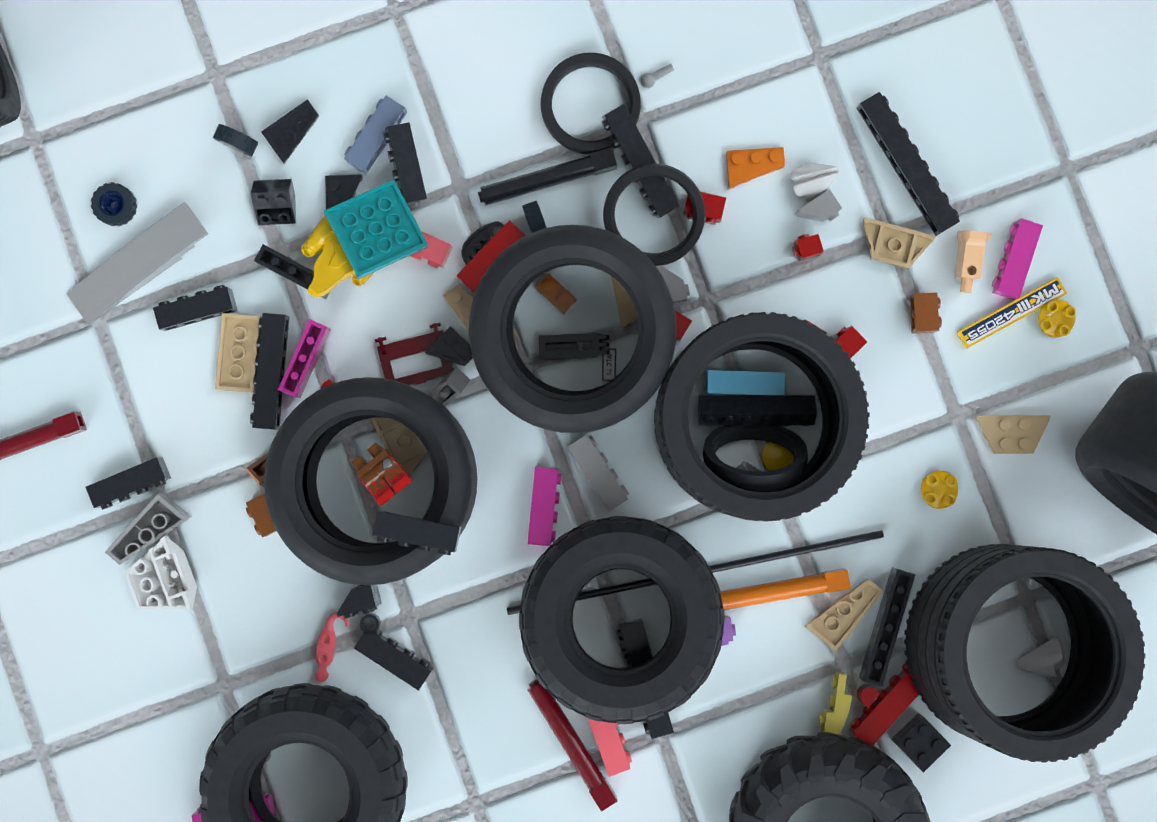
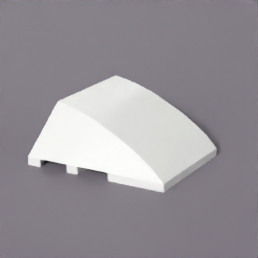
[124,536,197,609]

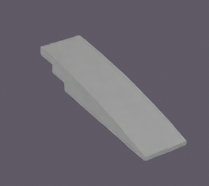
[66,202,209,325]

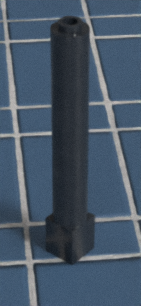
[478,147,617,206]

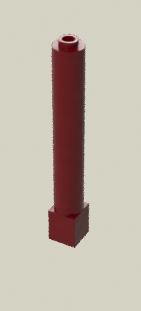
[0,412,87,460]
[527,679,618,812]

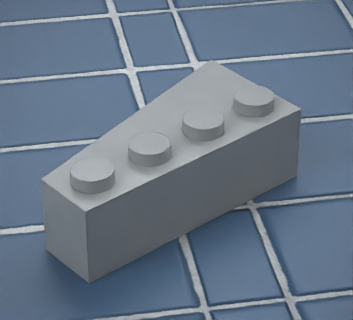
[105,492,191,565]

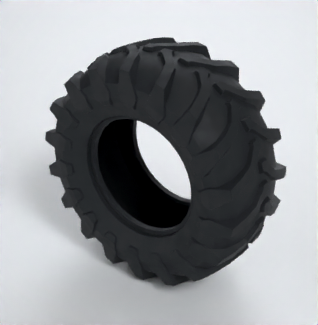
[729,732,930,822]

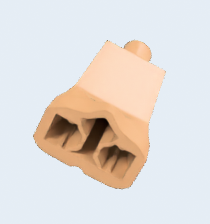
[955,230,992,293]

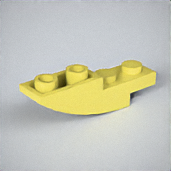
[819,671,852,734]

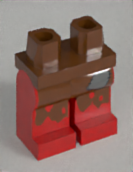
[352,443,414,507]

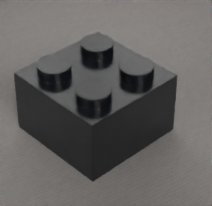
[891,713,951,773]

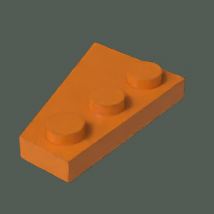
[726,147,785,190]

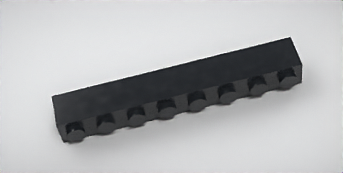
[856,92,960,236]

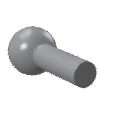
[640,63,675,88]

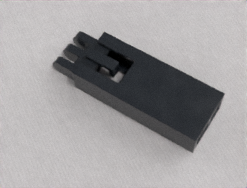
[539,333,610,360]

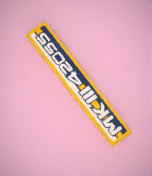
[956,277,1067,349]

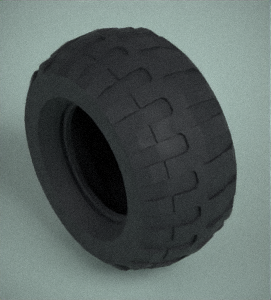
[519,516,725,724]
[199,683,408,822]

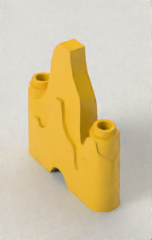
[301,215,374,298]

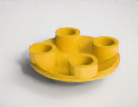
[1038,299,1076,337]
[762,442,795,471]
[921,470,958,509]

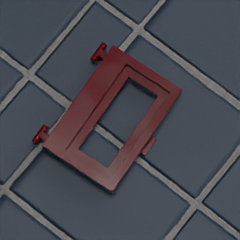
[375,323,453,385]

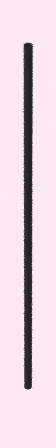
[507,530,884,615]

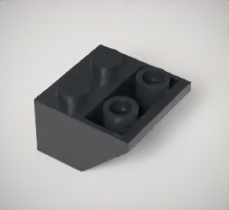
[250,179,296,225]
[337,585,382,619]

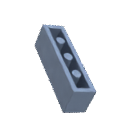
[344,95,408,175]

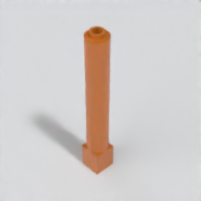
[720,568,851,610]

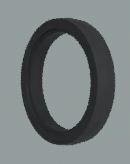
[540,52,641,154]
[603,163,705,266]
[703,425,808,491]

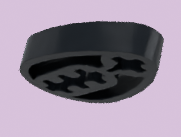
[461,221,504,265]

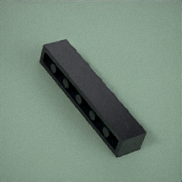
[601,104,680,218]
[250,313,290,430]
[698,395,817,426]
[859,567,916,687]
[617,618,674,739]

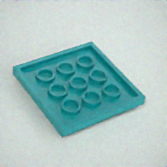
[324,180,428,280]

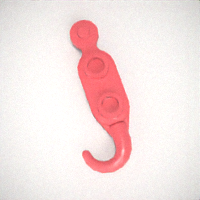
[315,612,349,682]

